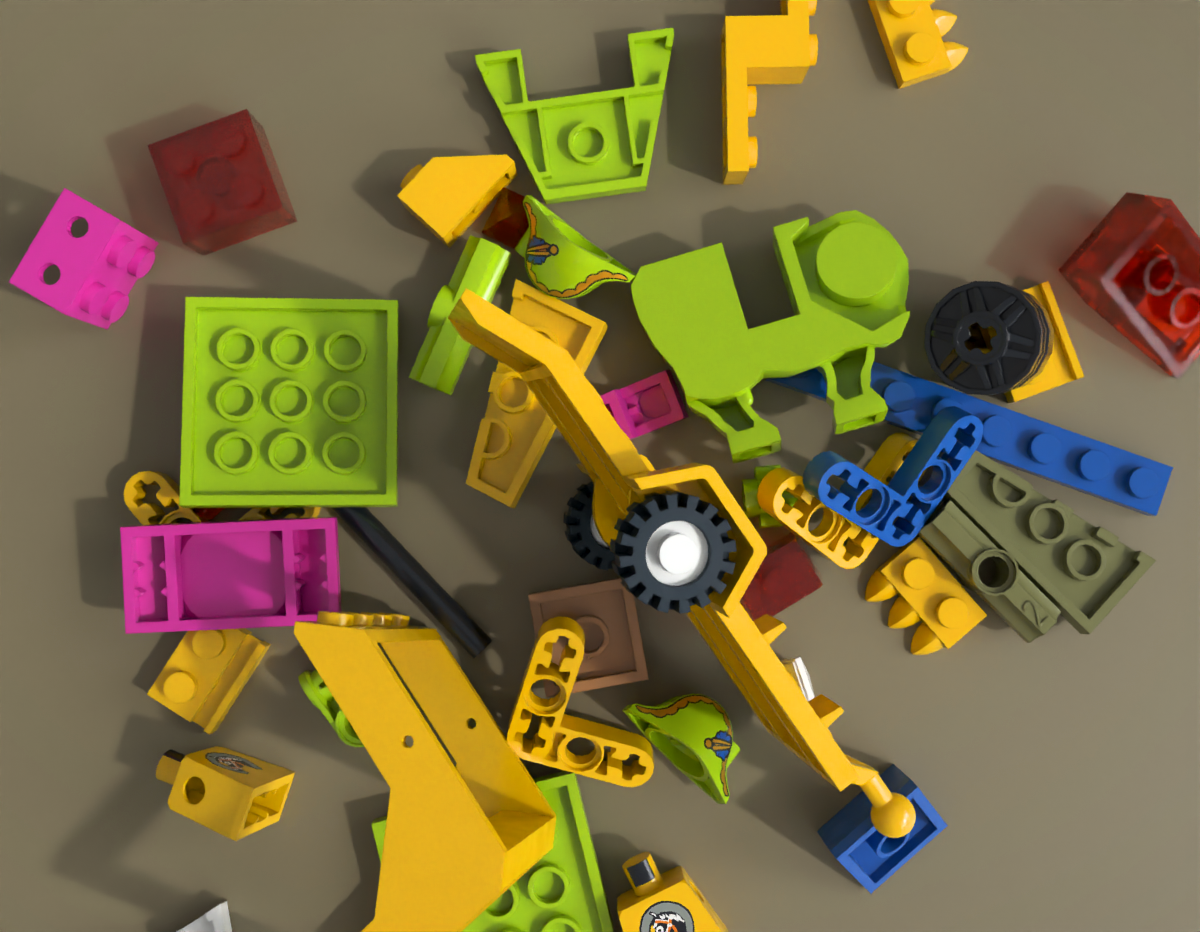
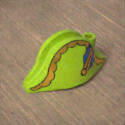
[515,195,637,299]
[622,694,740,804]

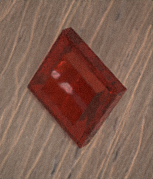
[482,187,549,249]

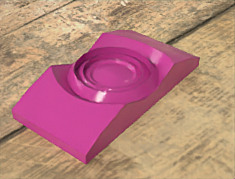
[120,517,342,634]

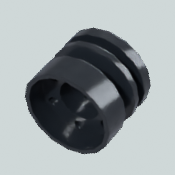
[924,281,1054,395]

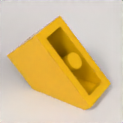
[397,154,518,248]

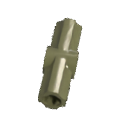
[918,500,1061,643]

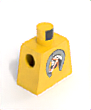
[156,746,295,841]
[617,852,728,932]

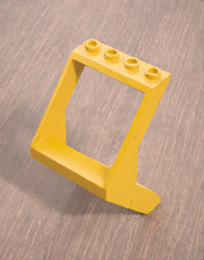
[294,611,557,932]

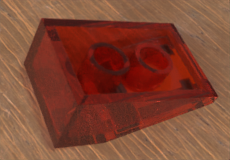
[1059,192,1200,379]

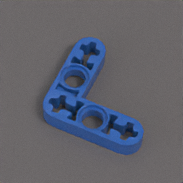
[803,406,983,547]

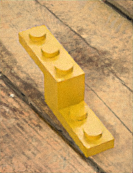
[720,0,818,185]

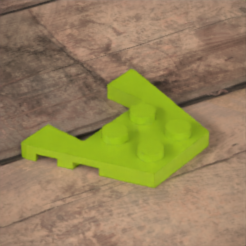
[475,28,674,205]

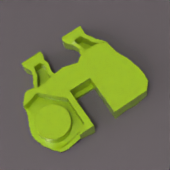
[631,210,910,463]

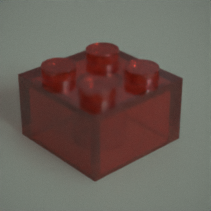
[148,109,297,256]

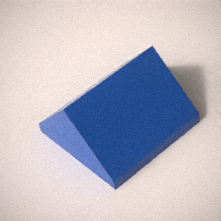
[817,764,948,894]

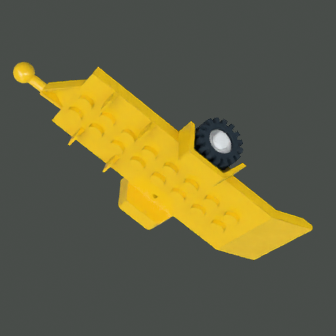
[448,288,916,838]

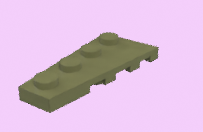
[943,450,1156,634]

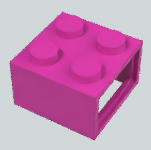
[9,188,159,330]

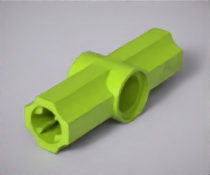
[409,235,512,396]

